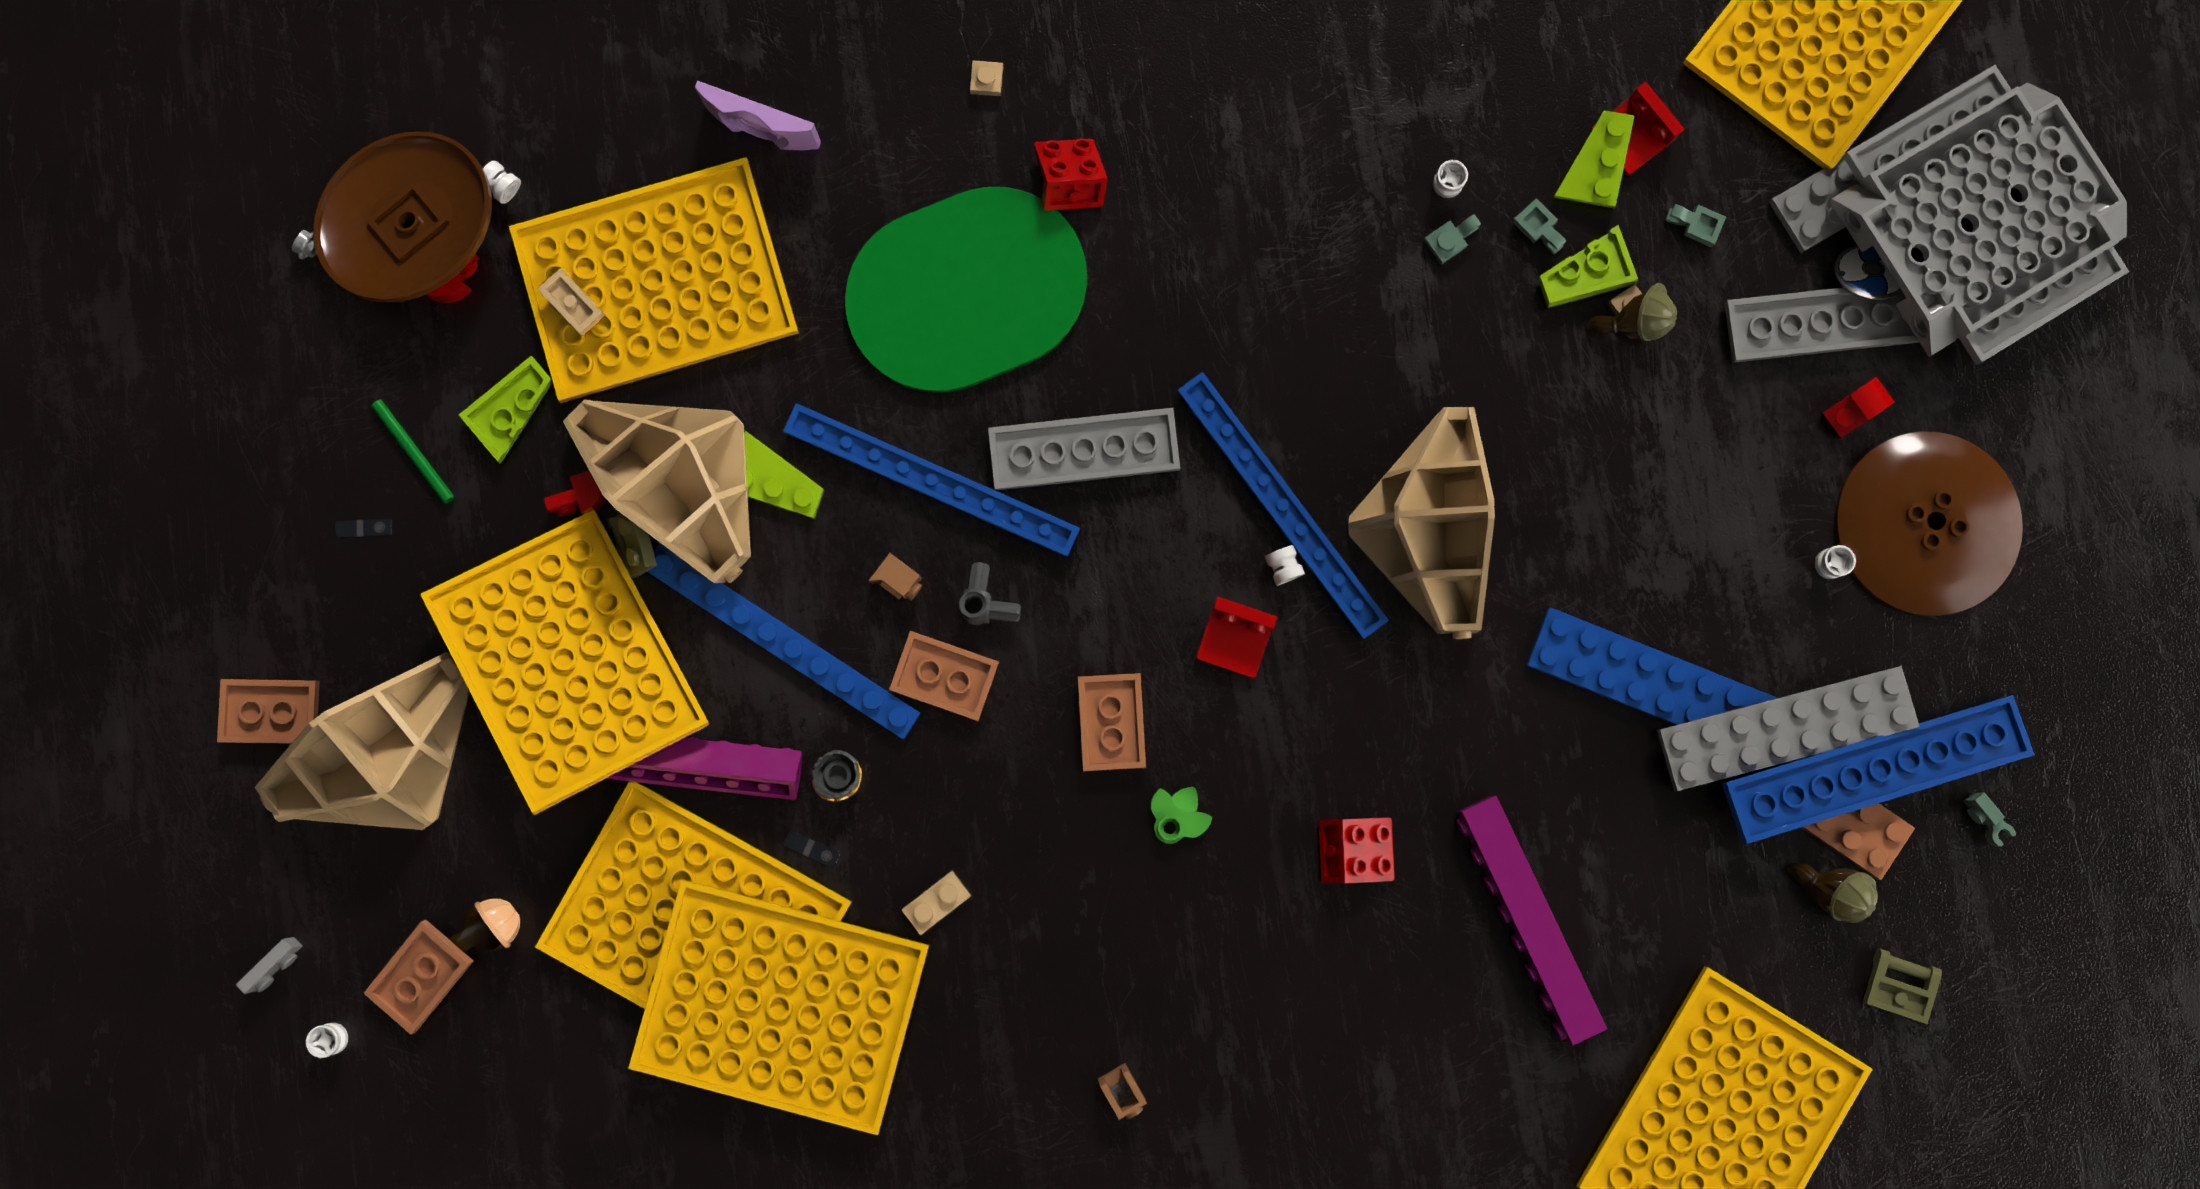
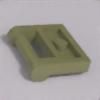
[606,513,657,579]
[1862,948,1942,1024]

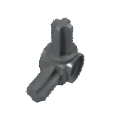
[959,562,1021,625]

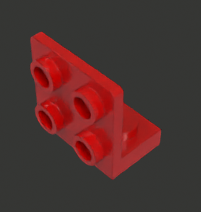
[1591,82,1684,175]
[1034,138,1107,211]
[1196,597,1277,678]
[1319,818,1394,883]

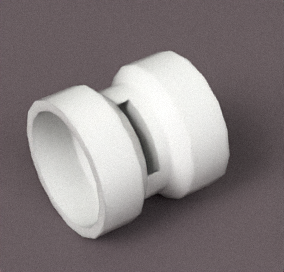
[1433,160,1468,198]
[483,161,521,204]
[1265,545,1305,586]
[1815,545,1856,579]
[306,1023,348,1058]

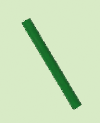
[371,399,455,504]

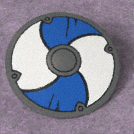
[1834,245,1902,300]

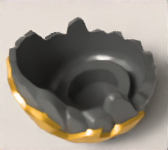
[812,750,862,801]

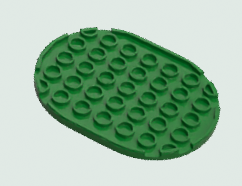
[845,187,1087,393]

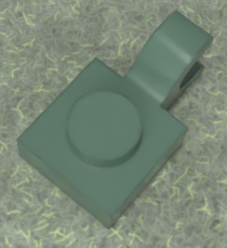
[1513,198,1566,255]
[1665,204,1726,247]
[1424,214,1481,265]
[1963,792,2016,847]

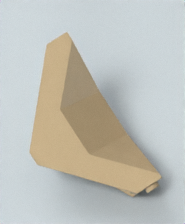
[563,399,751,583]
[1348,407,1495,639]
[255,652,470,830]

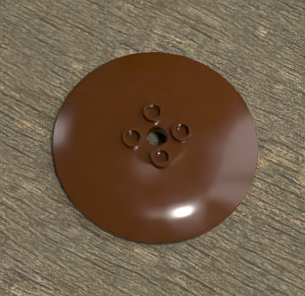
[313,131,492,303]
[1835,432,2023,616]

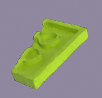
[1554,110,1634,208]
[1538,225,1638,308]
[459,356,553,464]
[744,431,824,519]

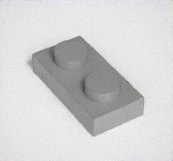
[236,937,302,994]

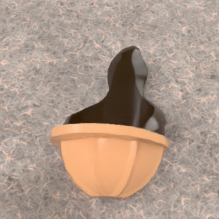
[449,899,520,953]

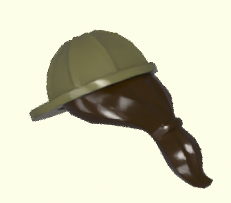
[1586,283,1677,341]
[1787,863,1878,923]

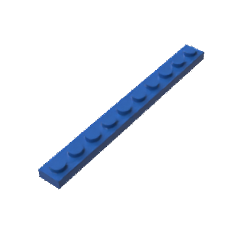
[1177,372,1389,640]
[783,403,1080,557]
[647,543,921,739]

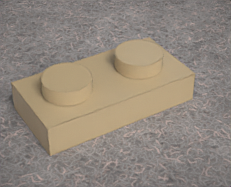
[538,268,605,336]
[902,871,971,935]

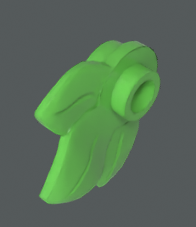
[1151,787,1212,844]

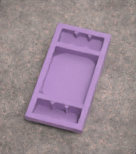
[695,80,821,150]

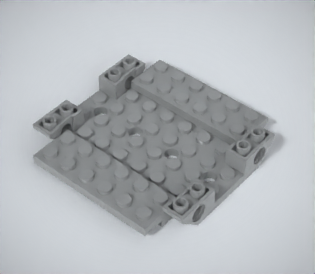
[1829,65,2129,365]

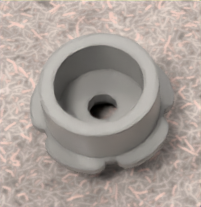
[292,230,317,260]

